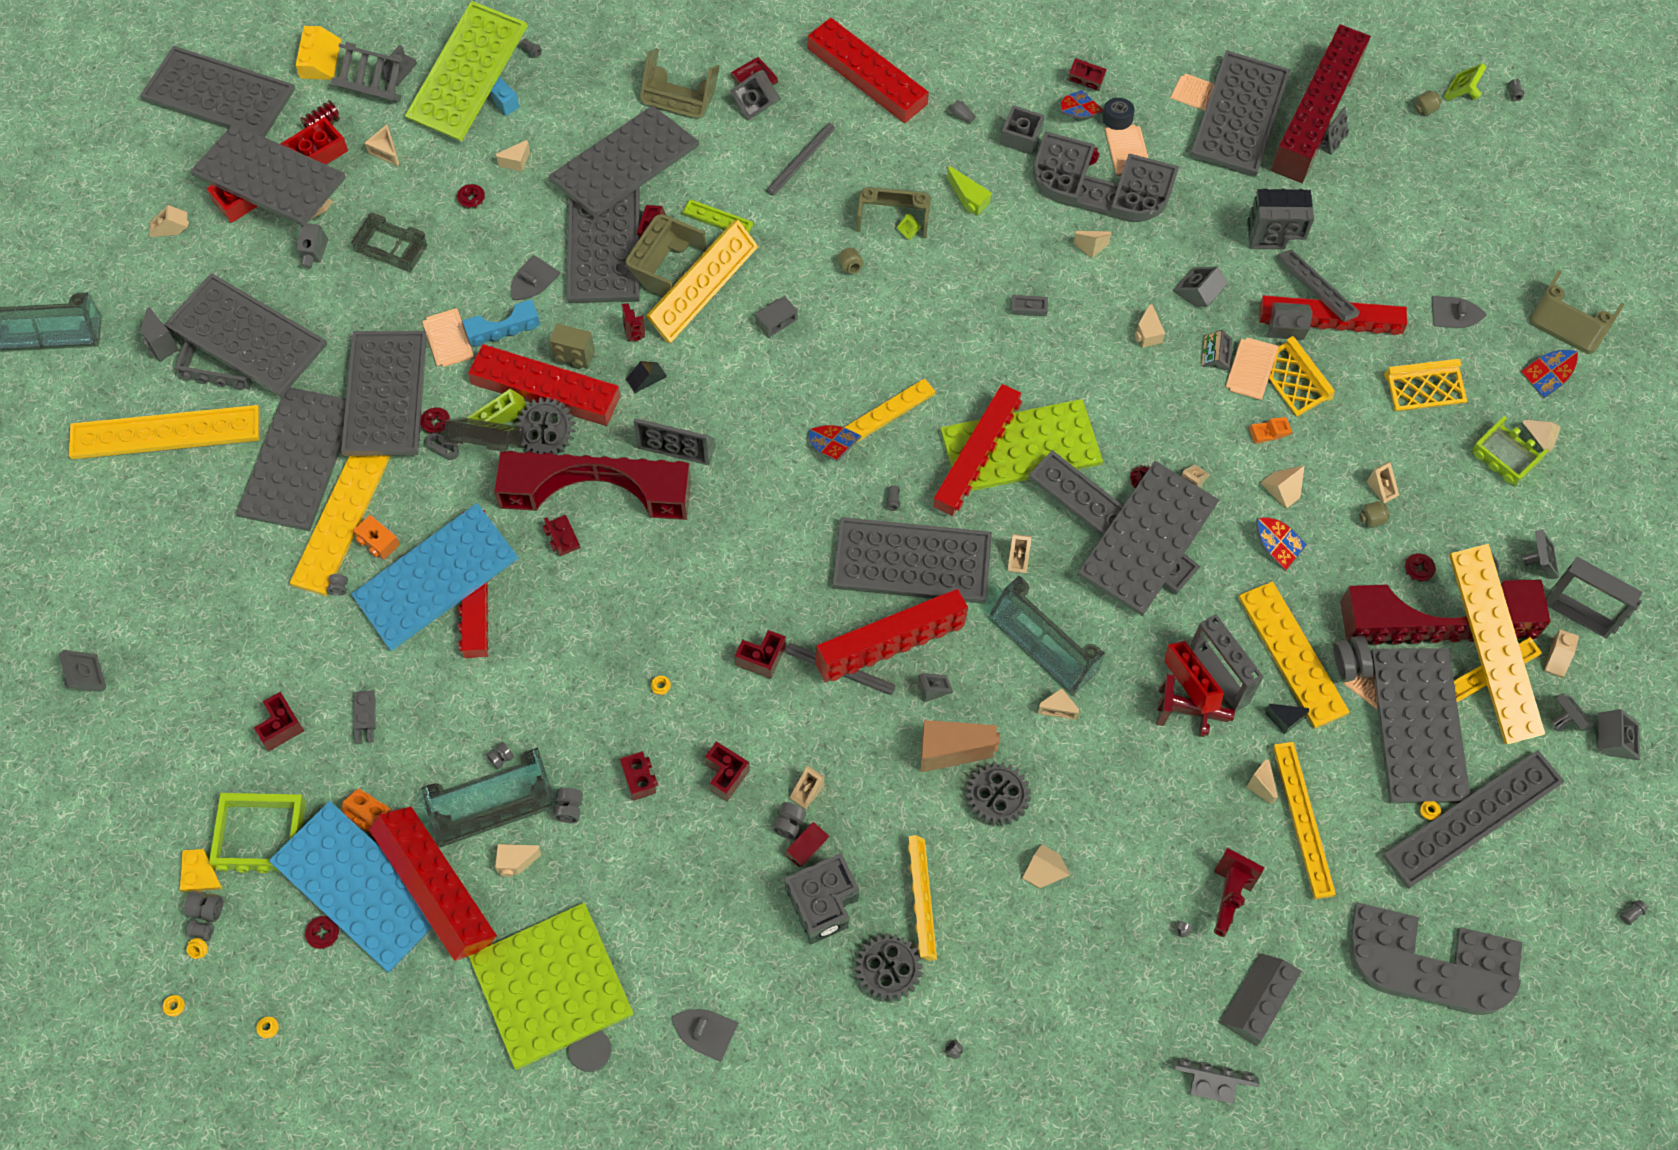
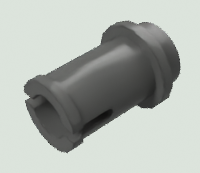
[520,38,542,57]
[1509,79,1524,101]
[886,486,901,511]
[1620,900,1648,925]

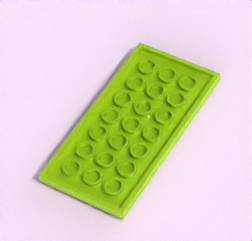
[405,1,528,142]
[940,399,1103,491]

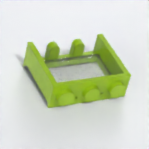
[1471,416,1548,487]

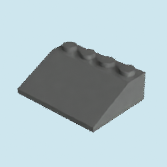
[633,418,715,466]

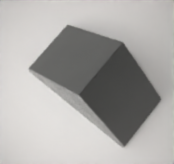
[918,673,953,702]

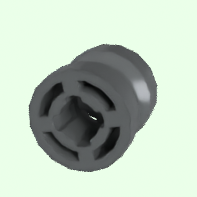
[486,742,514,769]

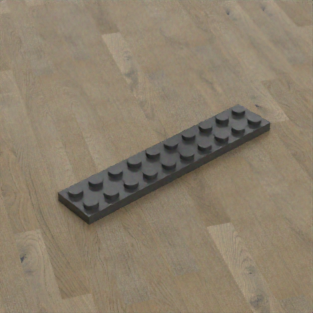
[1028,450,1201,595]
[1383,750,1565,889]

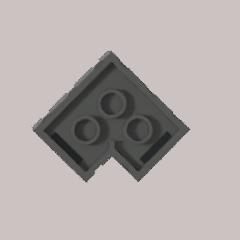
[1247,188,1314,250]
[784,853,859,945]

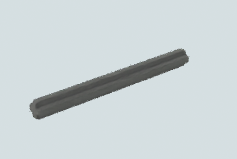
[767,123,835,196]
[786,643,895,695]

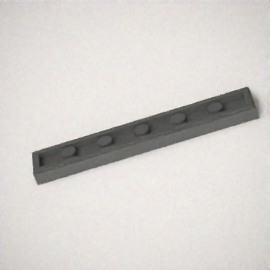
[1277,249,1360,322]

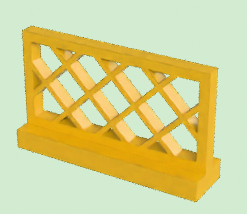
[1268,336,1335,417]
[1384,359,1468,412]

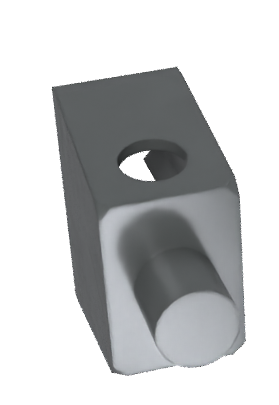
[297,223,329,269]

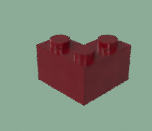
[734,630,786,679]
[254,691,304,752]
[705,741,750,802]

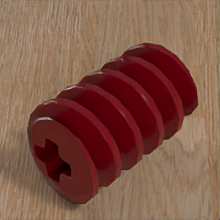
[300,100,340,128]

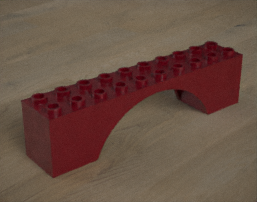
[1271,24,1371,184]
[494,451,691,520]
[1340,579,1551,645]

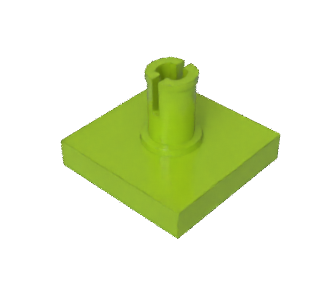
[1444,63,1487,101]

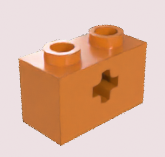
[354,515,400,560]

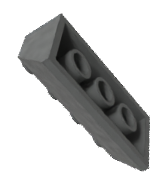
[1220,954,1302,1047]

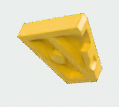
[180,849,222,892]

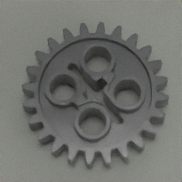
[515,397,576,455]
[966,762,1031,827]
[855,933,923,1003]

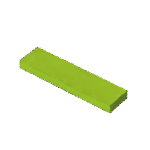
[682,199,754,233]

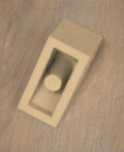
[149,205,189,237]
[1135,304,1165,348]
[1544,630,1579,678]
[495,844,541,877]

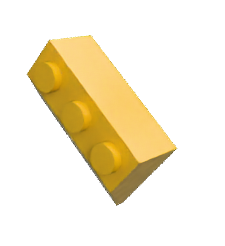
[295,26,341,80]

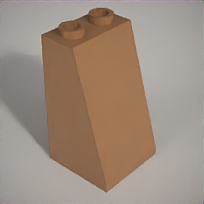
[920,720,1000,772]

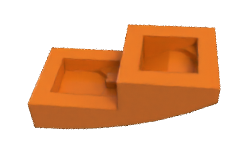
[1248,417,1293,444]

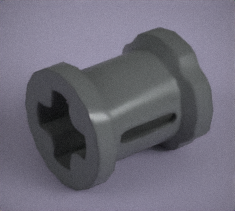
[186,919,214,942]

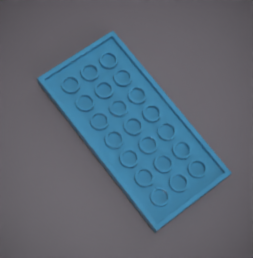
[351,503,519,651]
[269,801,432,973]

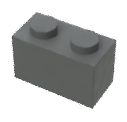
[756,296,798,338]

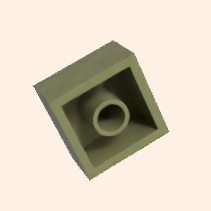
[549,323,595,369]

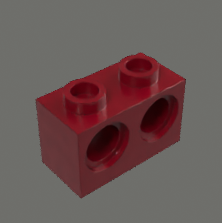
[1068,58,1107,91]
[620,751,658,801]

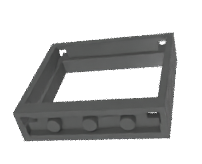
[175,340,253,390]
[1546,557,1643,639]
[1190,614,1264,712]

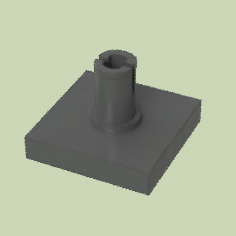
[1522,530,1559,579]
[59,650,106,692]
[1552,693,1595,731]

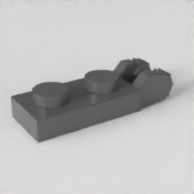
[354,690,376,744]

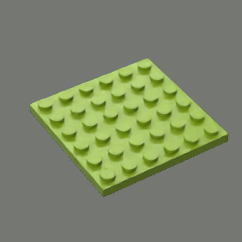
[469,902,634,1070]

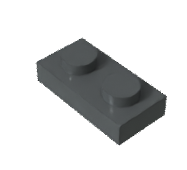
[1011,295,1048,316]

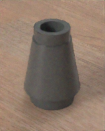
[950,100,976,124]

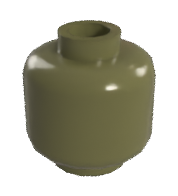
[1414,90,1442,116]
[837,248,863,274]
[1359,501,1390,528]

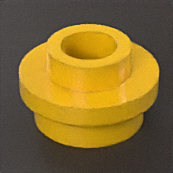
[651,676,671,695]
[1420,801,1441,821]
[186,938,208,959]
[163,995,185,1017]
[257,1017,279,1039]

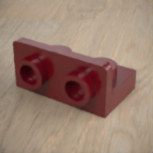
[622,303,645,342]
[542,515,581,557]

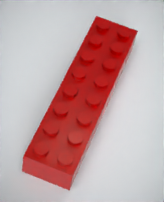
[807,17,929,123]
[206,117,348,223]
[468,344,621,426]
[815,589,968,683]
[369,806,497,961]

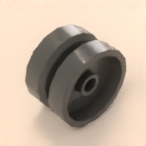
[1333,635,1373,683]

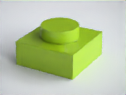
[897,214,921,239]

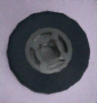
[1103,97,1135,130]

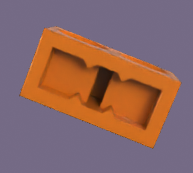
[341,788,391,836]

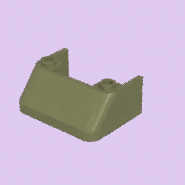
[640,48,720,118]
[857,186,931,238]
[626,214,707,297]
[1530,270,1624,354]

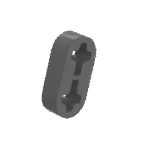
[426,433,459,460]

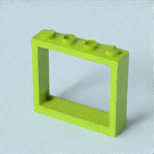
[209,793,306,874]

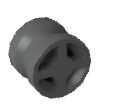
[327,574,348,596]

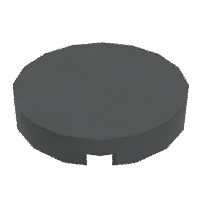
[569,1030,612,1072]

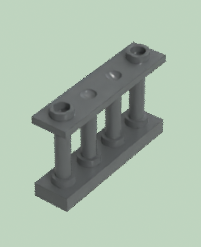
[331,42,409,102]

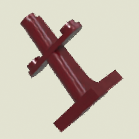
[1156,674,1235,737]
[1214,847,1265,937]

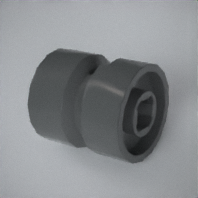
[553,788,583,823]
[771,802,806,840]
[184,890,224,922]

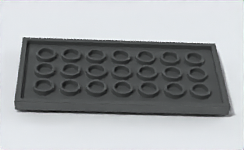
[140,46,295,137]
[1190,50,1291,176]
[549,105,699,218]
[190,123,346,227]
[567,187,640,303]
[164,273,327,397]
[341,331,427,456]
[236,387,346,531]
[1077,461,1219,617]
[833,517,992,603]
[1370,648,1470,803]

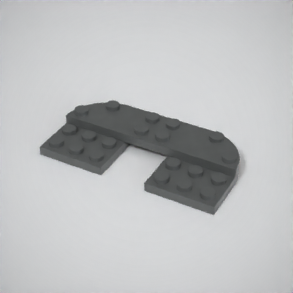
[1034,131,1179,221]
[1350,902,1523,1015]

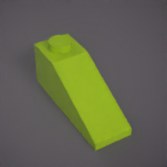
[947,166,992,216]
[467,389,527,433]

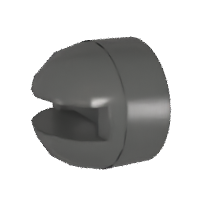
[1175,920,1193,938]
[944,1039,963,1059]

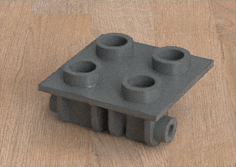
[1320,107,1349,155]

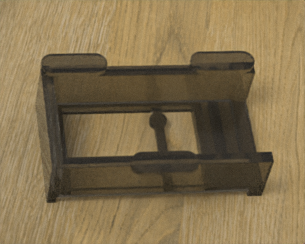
[351,212,428,273]
[444,417,524,452]

